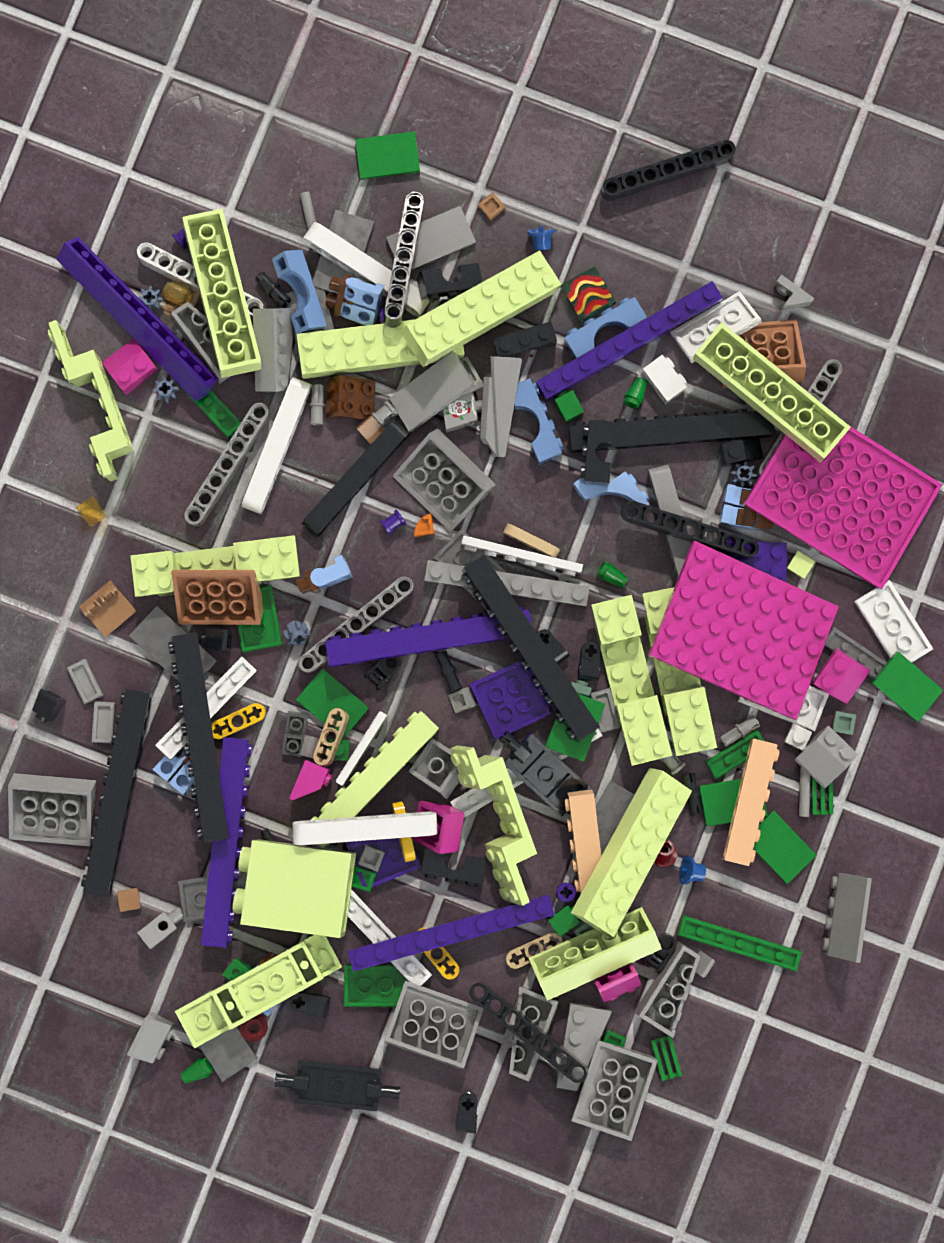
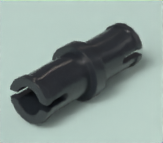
[255,272,291,308]
[435,650,463,693]
[682,772,704,816]

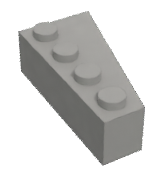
[171,302,231,384]
[253,308,296,392]
[634,941,701,1038]
[509,986,560,1081]
[555,1001,612,1091]

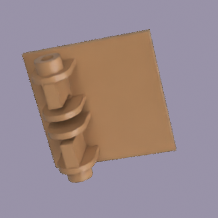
[79,580,137,638]

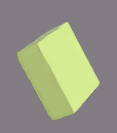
[786,551,815,579]

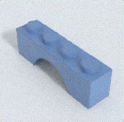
[272,250,327,335]
[564,297,647,359]
[514,378,564,465]

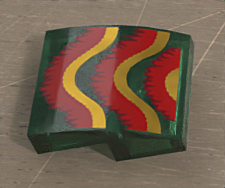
[560,266,616,323]

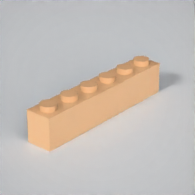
[722,739,779,866]
[564,790,601,895]

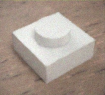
[784,723,812,751]

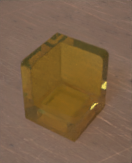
[76,496,108,527]

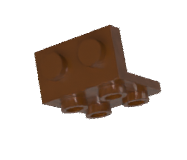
[325,375,376,420]

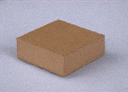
[477,192,506,221]
[356,415,384,444]
[117,888,141,912]

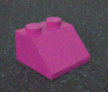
[102,338,159,395]
[813,647,871,704]
[289,760,333,800]
[413,801,465,854]
[594,963,641,1002]

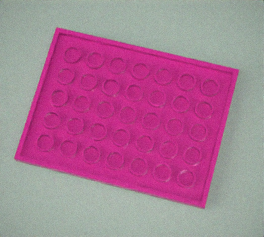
[743,426,943,589]
[648,541,839,720]

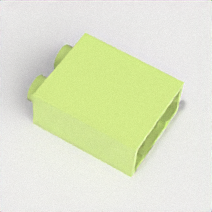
[233,839,356,938]

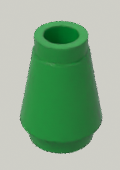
[623,377,648,409]
[596,561,628,588]
[181,1057,213,1084]

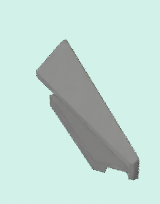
[480,356,522,457]

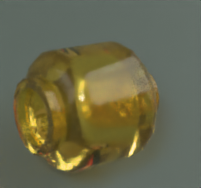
[162,280,194,308]

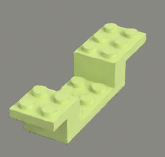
[48,320,134,481]
[131,535,300,597]
[642,587,717,756]
[591,595,672,766]
[450,746,537,906]
[175,935,342,1048]

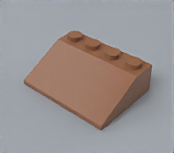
[722,320,806,388]
[171,570,264,625]

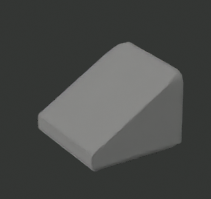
[448,687,478,714]
[696,951,715,978]

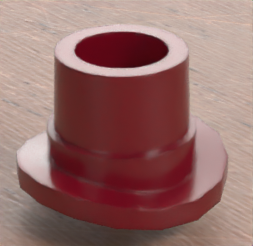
[653,839,677,868]
[239,1014,268,1042]

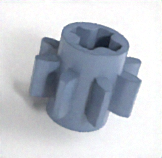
[138,286,164,311]
[153,377,179,403]
[730,461,757,488]
[283,621,310,646]

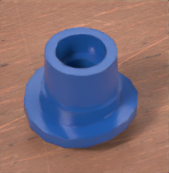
[527,226,555,250]
[679,856,706,885]

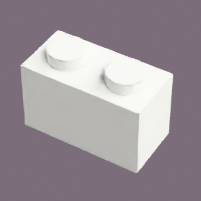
[641,354,687,405]

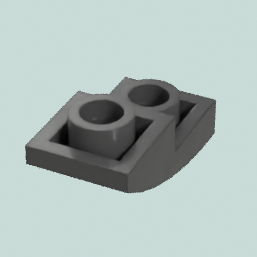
[282,711,309,757]

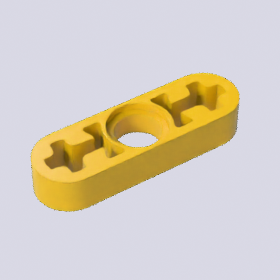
[211,703,266,739]
[392,801,416,862]
[417,928,459,979]

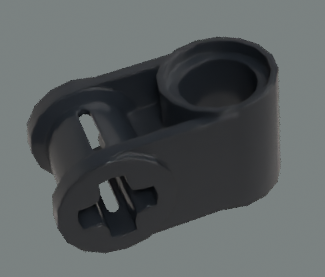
[537,629,570,665]
[578,642,600,681]
[364,657,401,691]
[641,933,676,974]
[290,992,331,1018]
[455,1091,478,1134]

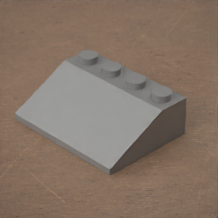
[393,429,496,532]
[8,773,96,846]
[822,872,872,963]
[384,981,483,1070]
[571,1040,658,1141]

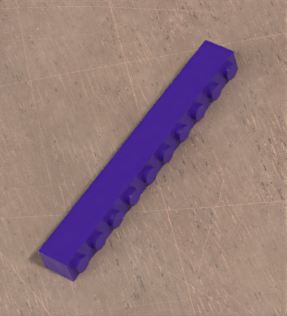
[56,237,218,401]
[536,281,723,403]
[325,607,531,668]
[201,737,252,948]
[348,895,555,972]

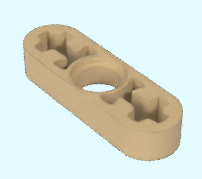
[503,523,560,558]
[313,708,349,767]
[506,932,562,969]

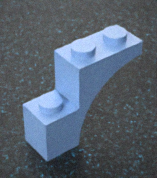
[573,472,649,505]

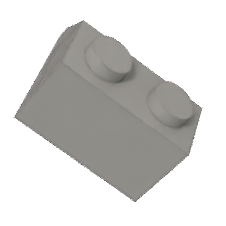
[795,726,858,789]
[408,738,459,799]
[127,1012,175,1063]

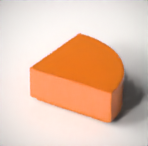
[414,514,435,538]

